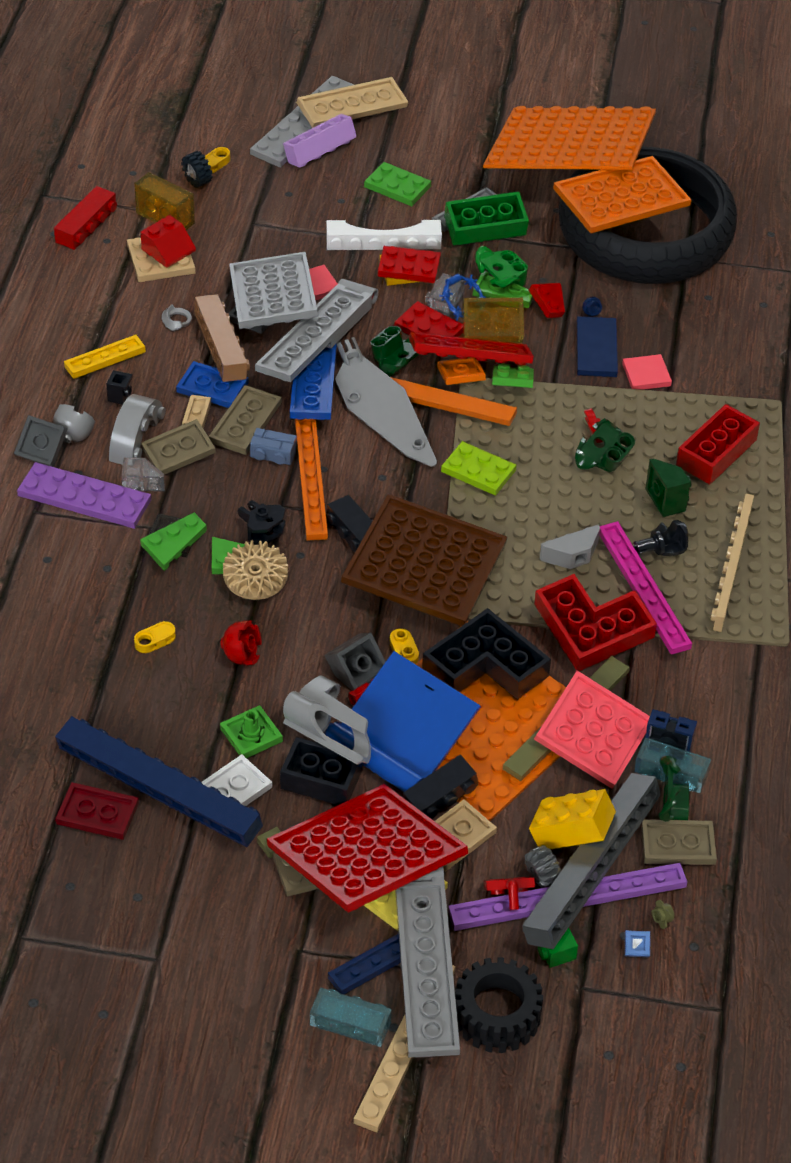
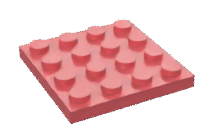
[534,671,650,789]

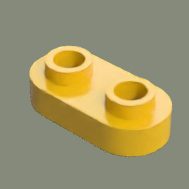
[390,629,419,664]

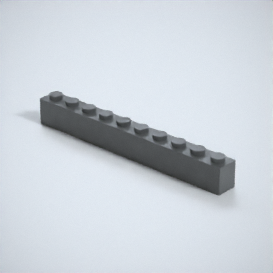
[522,773,661,949]

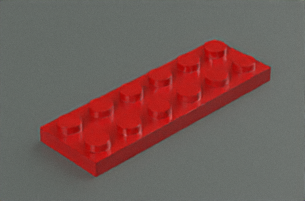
[409,332,534,365]

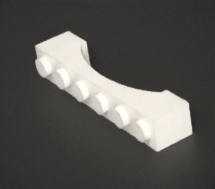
[326,220,442,250]

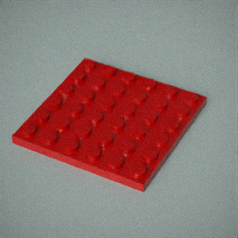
[267,784,468,913]

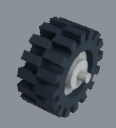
[181,151,213,188]

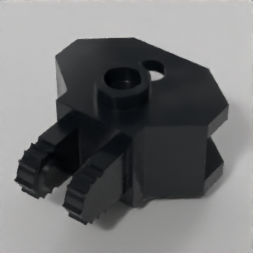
[237,500,285,545]

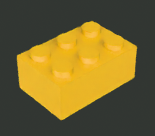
[529,789,616,849]

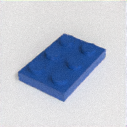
[176,361,249,408]

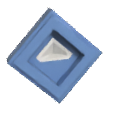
[625,930,650,957]

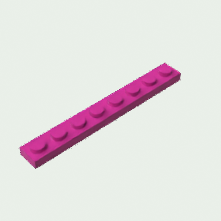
[599,521,692,655]

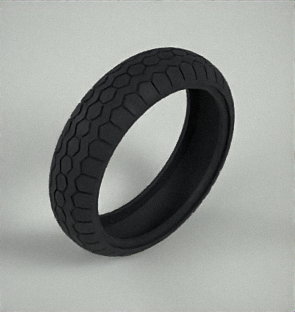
[559,146,737,284]

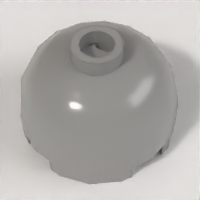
[53,404,95,443]

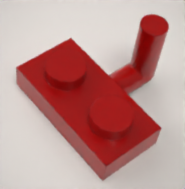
[484,876,535,910]

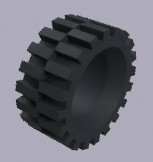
[455,957,543,1053]

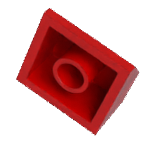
[140,215,196,268]

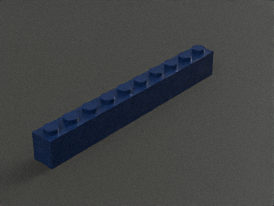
[55,716,263,847]

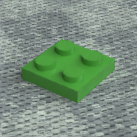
[492,364,534,388]

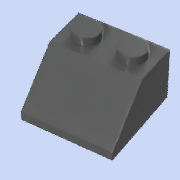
[324,633,386,691]

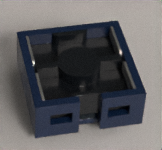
[643,709,697,764]

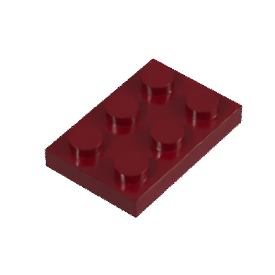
[55,782,139,840]

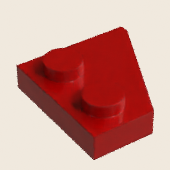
[528,283,565,318]

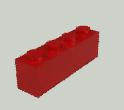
[54,186,117,250]

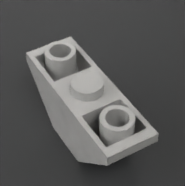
[540,525,600,569]

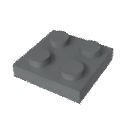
[14,415,67,467]

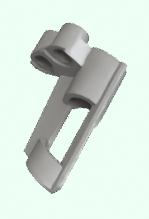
[283,675,371,764]

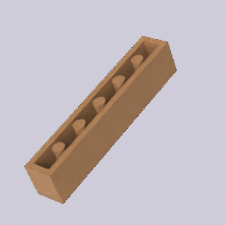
[194,294,250,382]

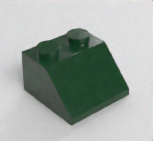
[645,458,692,517]

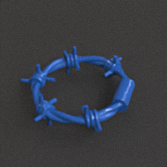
[439,274,489,322]

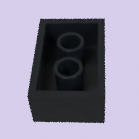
[280,737,362,805]

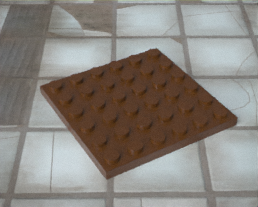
[341,494,508,626]

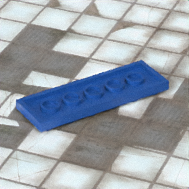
[290,343,337,420]

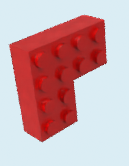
[534,574,657,671]

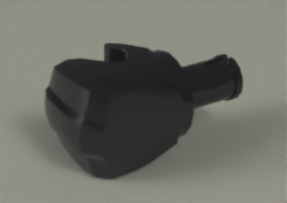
[633,520,688,556]

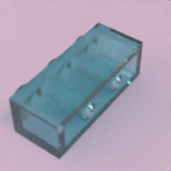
[634,737,711,793]
[310,987,392,1047]

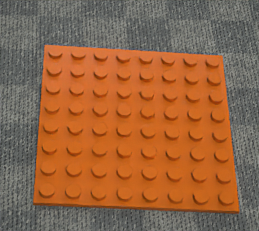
[483,106,656,170]
[416,621,566,821]

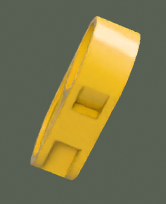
[205,147,230,173]
[134,621,176,653]

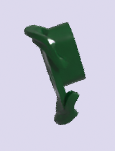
[371,326,419,377]
[575,418,635,472]
[659,756,689,822]

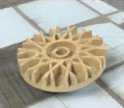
[223,540,288,600]

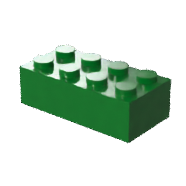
[444,192,529,246]

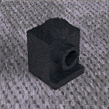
[106,370,133,405]

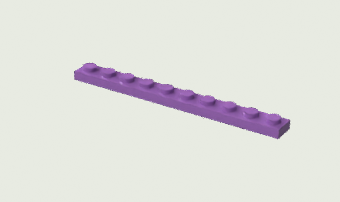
[448,863,687,931]

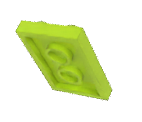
[441,441,516,496]

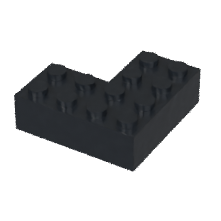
[422,608,551,699]

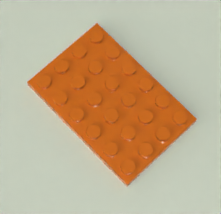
[553,156,691,234]

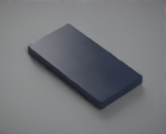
[577,316,618,377]

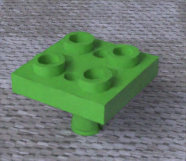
[220,705,283,758]

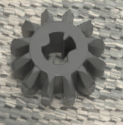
[524,845,561,888]

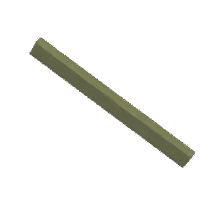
[503,656,630,781]

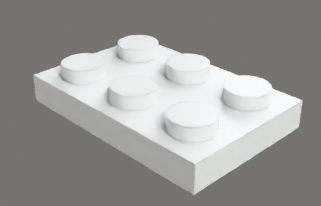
[202,754,272,806]

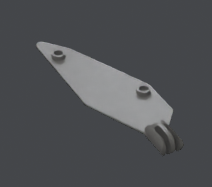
[335,337,437,467]

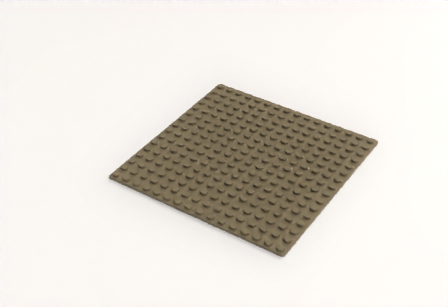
[439,378,789,647]

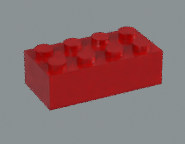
[676,404,760,485]

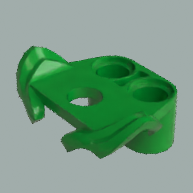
[475,246,528,288]

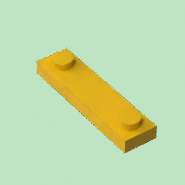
[64,335,146,379]

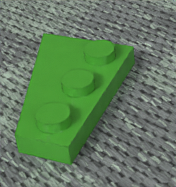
[472,271,533,308]
[140,512,207,571]

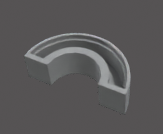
[109,394,166,467]

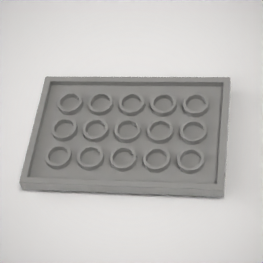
[229,252,318,329]

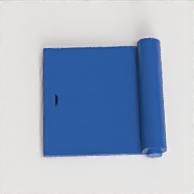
[324,651,481,792]

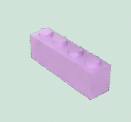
[283,114,356,167]

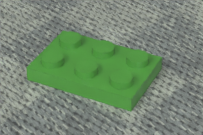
[364,162,431,206]

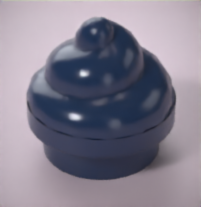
[582,297,602,316]

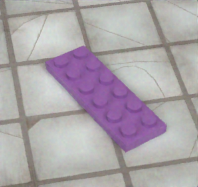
[17,462,151,529]

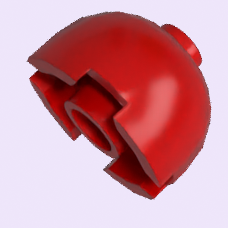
[221,620,262,665]

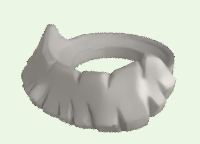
[162,305,192,331]

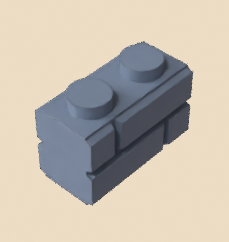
[250,428,297,465]

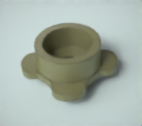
[651,900,674,929]

